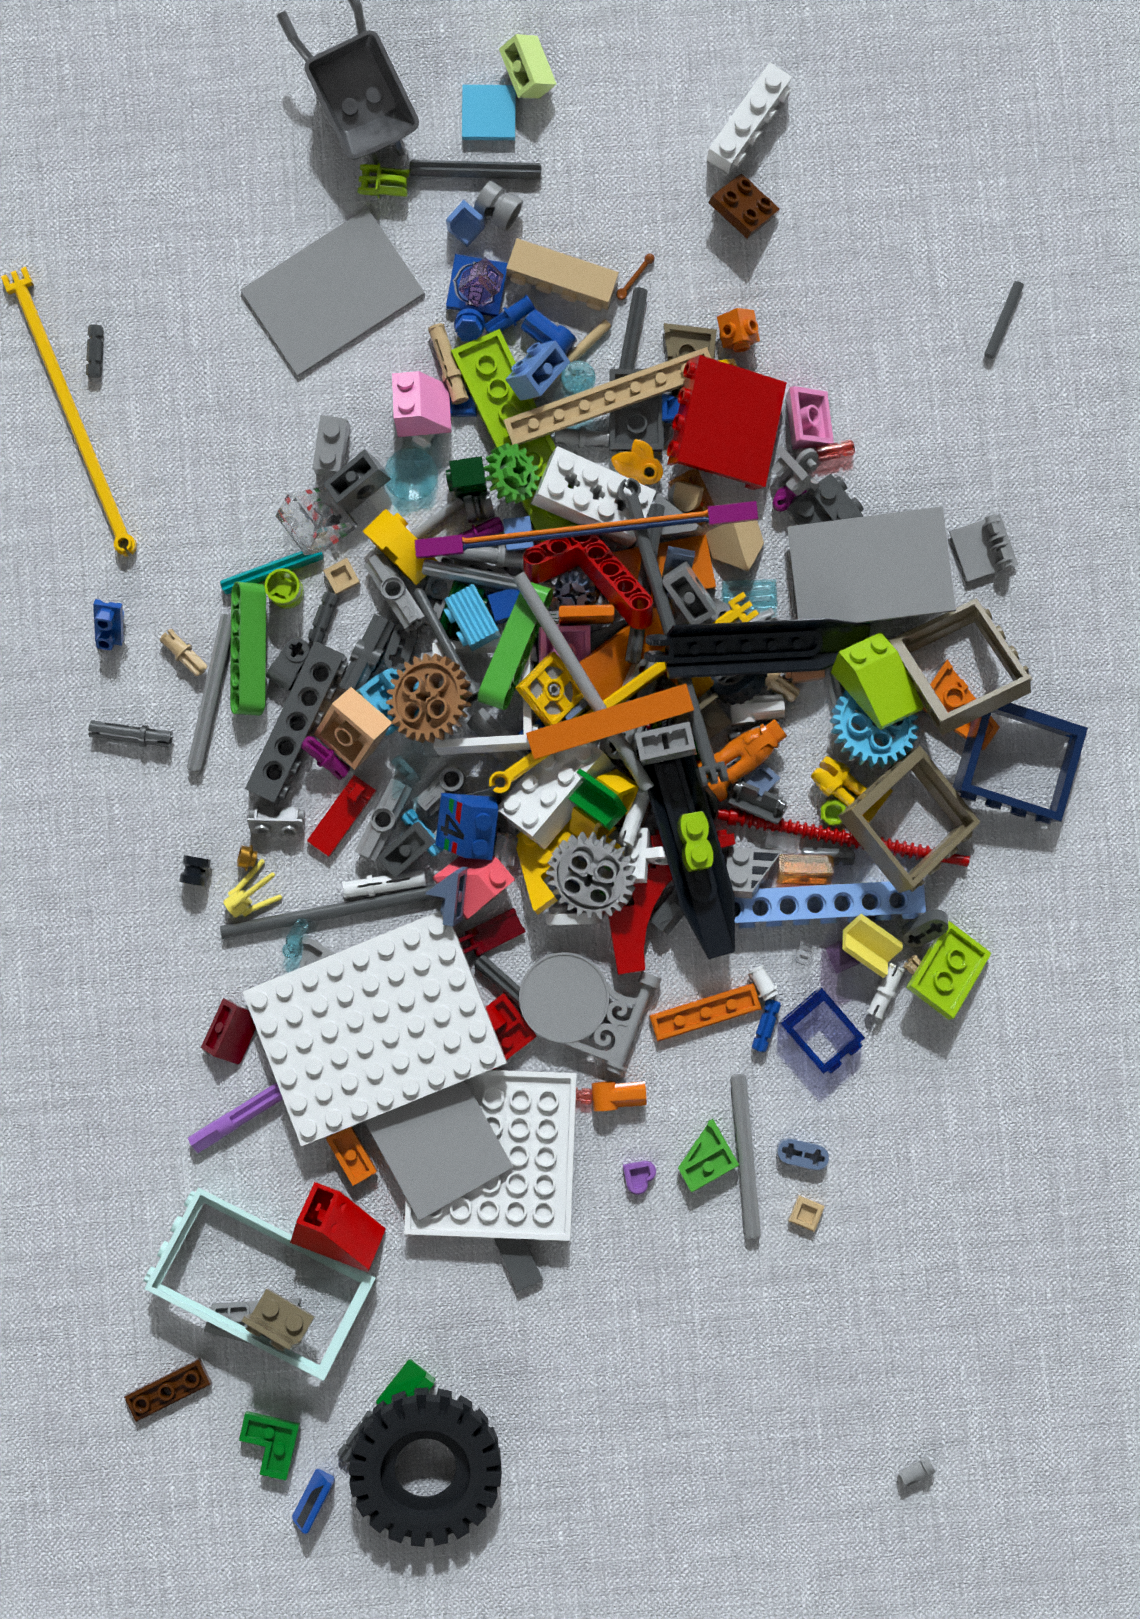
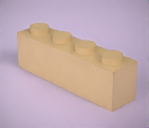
[506,238,619,311]

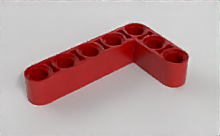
[523,534,653,629]

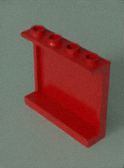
[667,355,787,490]

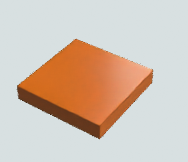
[559,605,614,625]

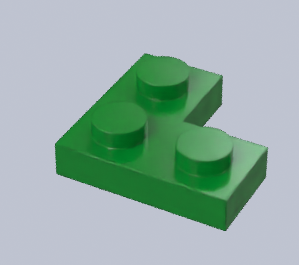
[239,1411,300,1481]

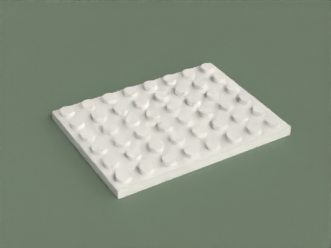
[243,911,507,1147]

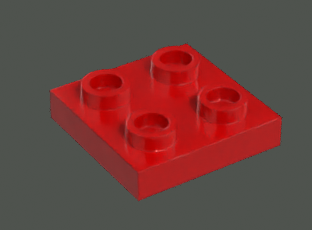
[486,993,537,1070]

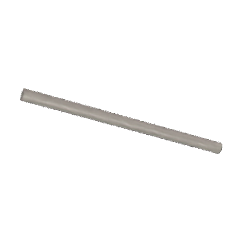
[513,572,654,793]

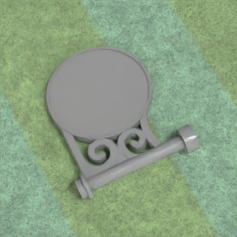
[519,952,662,1076]

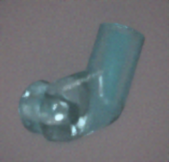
[282,918,309,958]

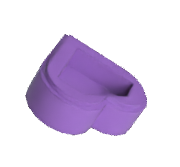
[623,1160,656,1195]

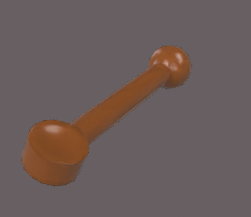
[616,253,655,300]

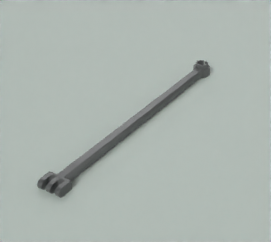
[617,478,728,787]

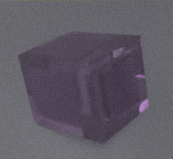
[458,257,504,306]
[821,939,861,974]

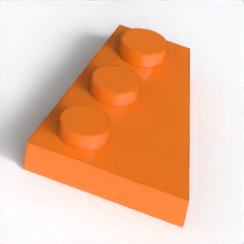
[922,659,1000,751]

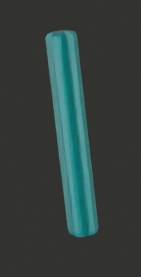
[220,545,324,595]

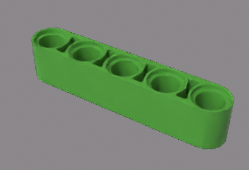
[230,582,266,716]
[478,582,553,710]

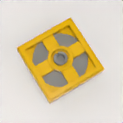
[515,651,584,727]

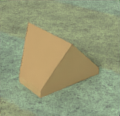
[705,521,764,572]

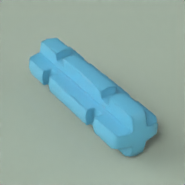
[401,809,443,857]

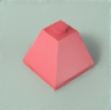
[432,856,515,920]

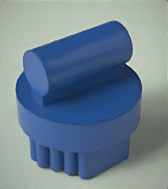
[454,308,485,342]

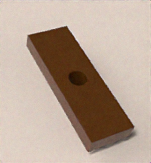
[124,1358,212,1422]

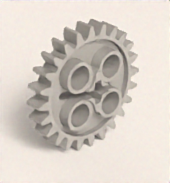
[546,832,637,919]

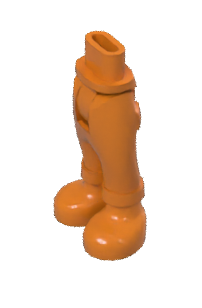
[696,719,787,802]

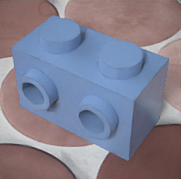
[505,340,570,401]

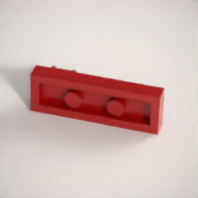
[307,775,377,857]

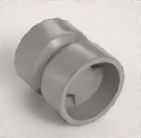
[474,181,523,231]

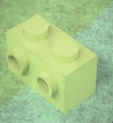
[499,34,557,98]

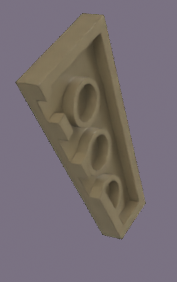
[663,323,717,398]

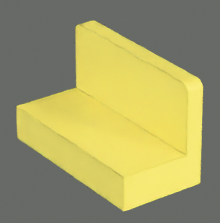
[842,914,903,978]

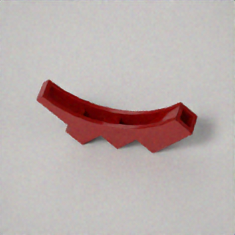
[608,829,735,975]

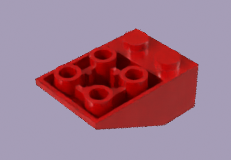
[290,1182,386,1272]

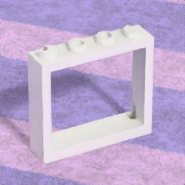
[432,639,540,755]

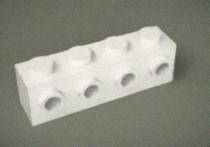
[707,62,792,175]

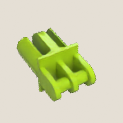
[357,163,410,198]

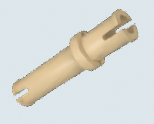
[428,323,469,405]

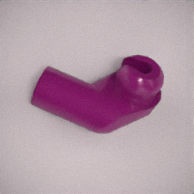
[772,485,807,512]

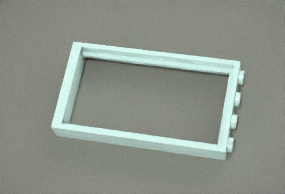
[143,1187,376,1381]

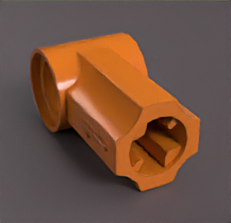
[591,1081,647,1111]

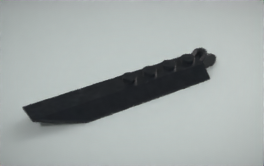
[644,618,871,679]
[636,720,735,960]

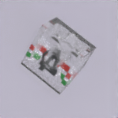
[275,486,358,555]

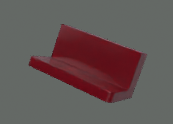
[201,998,256,1064]

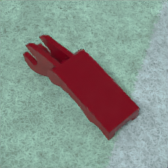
[459,908,526,957]

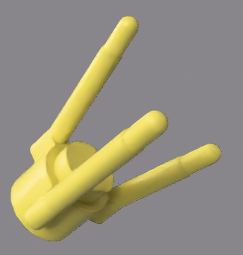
[223,859,282,918]

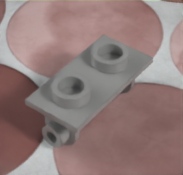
[247,806,305,836]

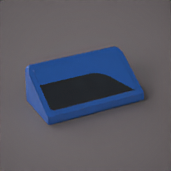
[292,1469,335,1534]

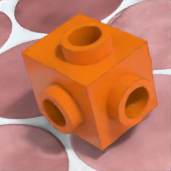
[717,308,760,352]

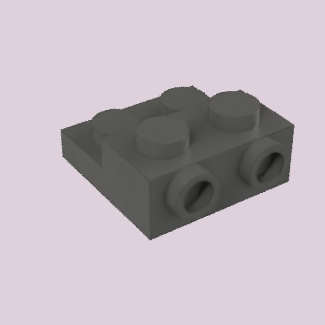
[787,474,864,525]

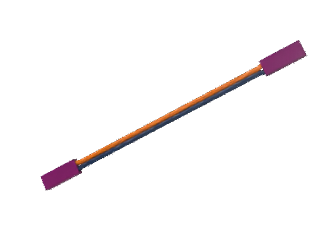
[415,501,758,559]

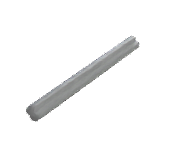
[187,614,231,772]
[731,1074,761,1238]

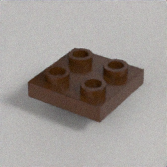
[708,173,780,239]

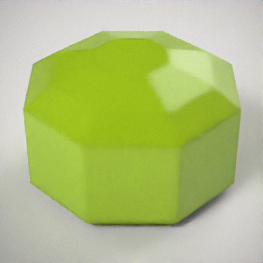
[821,799,846,825]

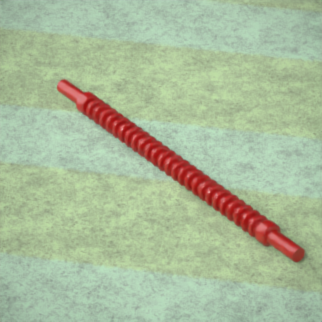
[717,808,970,867]

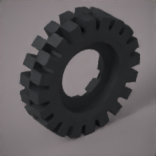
[349,1387,502,1547]

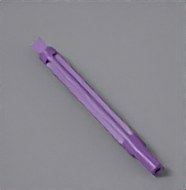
[188,1082,283,1153]

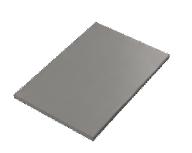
[240,207,425,376]
[787,506,956,623]
[365,1080,513,1220]

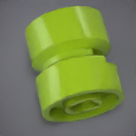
[264,568,304,609]

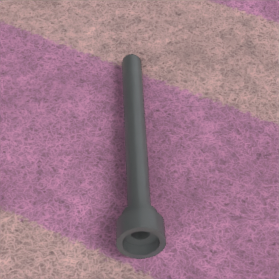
[414,588,480,703]

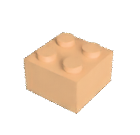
[314,687,392,770]

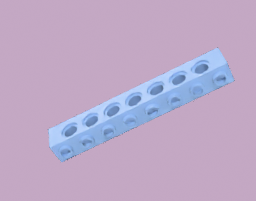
[735,881,926,928]

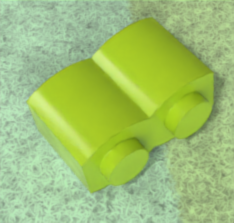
[677,811,713,872]

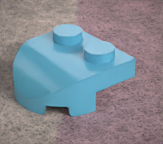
[357,668,420,736]

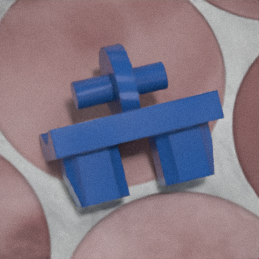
[93,599,124,651]

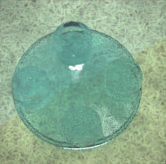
[385,448,438,502]

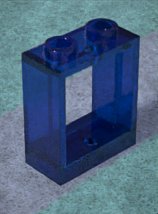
[778,987,865,1074]

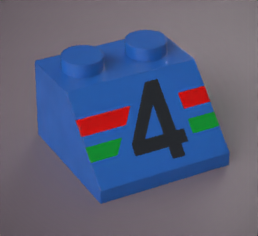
[435,793,498,860]

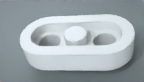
[545,906,600,925]

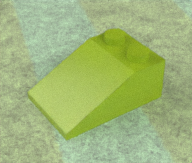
[831,632,924,730]

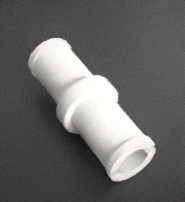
[866,963,906,1019]

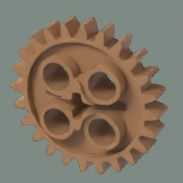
[386,653,472,743]

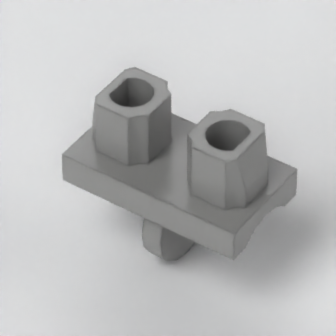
[771,446,820,496]

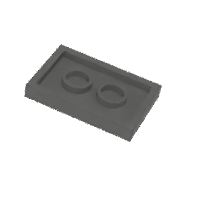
[609,369,664,452]

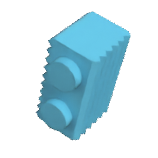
[443,584,501,651]

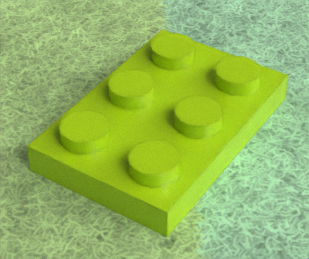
[906,921,992,1020]

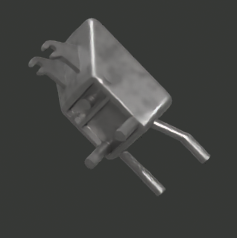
[276,0,419,165]

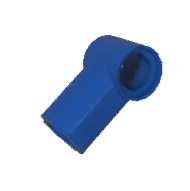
[521,309,577,355]

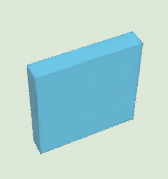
[462,85,516,141]

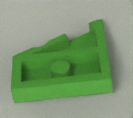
[678,1119,739,1192]

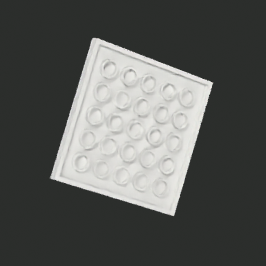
[404,1070,577,1241]

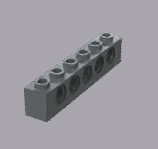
[245,641,348,804]

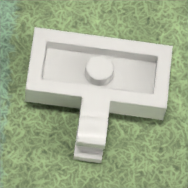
[620,828,668,883]

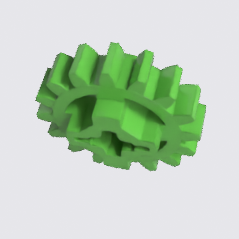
[484,443,540,504]

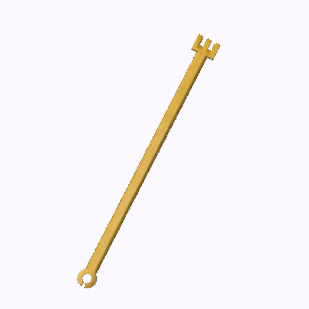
[1,266,137,556]
[489,592,759,794]

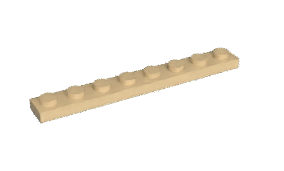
[503,347,711,445]

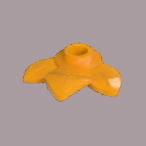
[611,439,663,485]

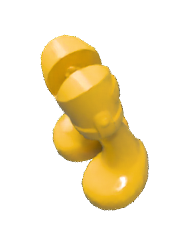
[810,756,893,824]

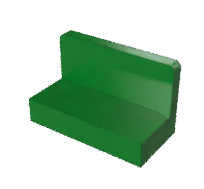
[568,768,628,831]
[376,1359,435,1405]

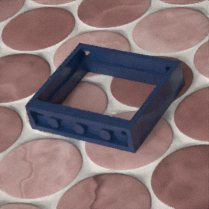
[953,696,1088,825]

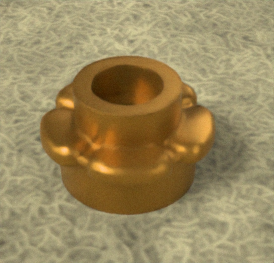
[237,845,257,871]

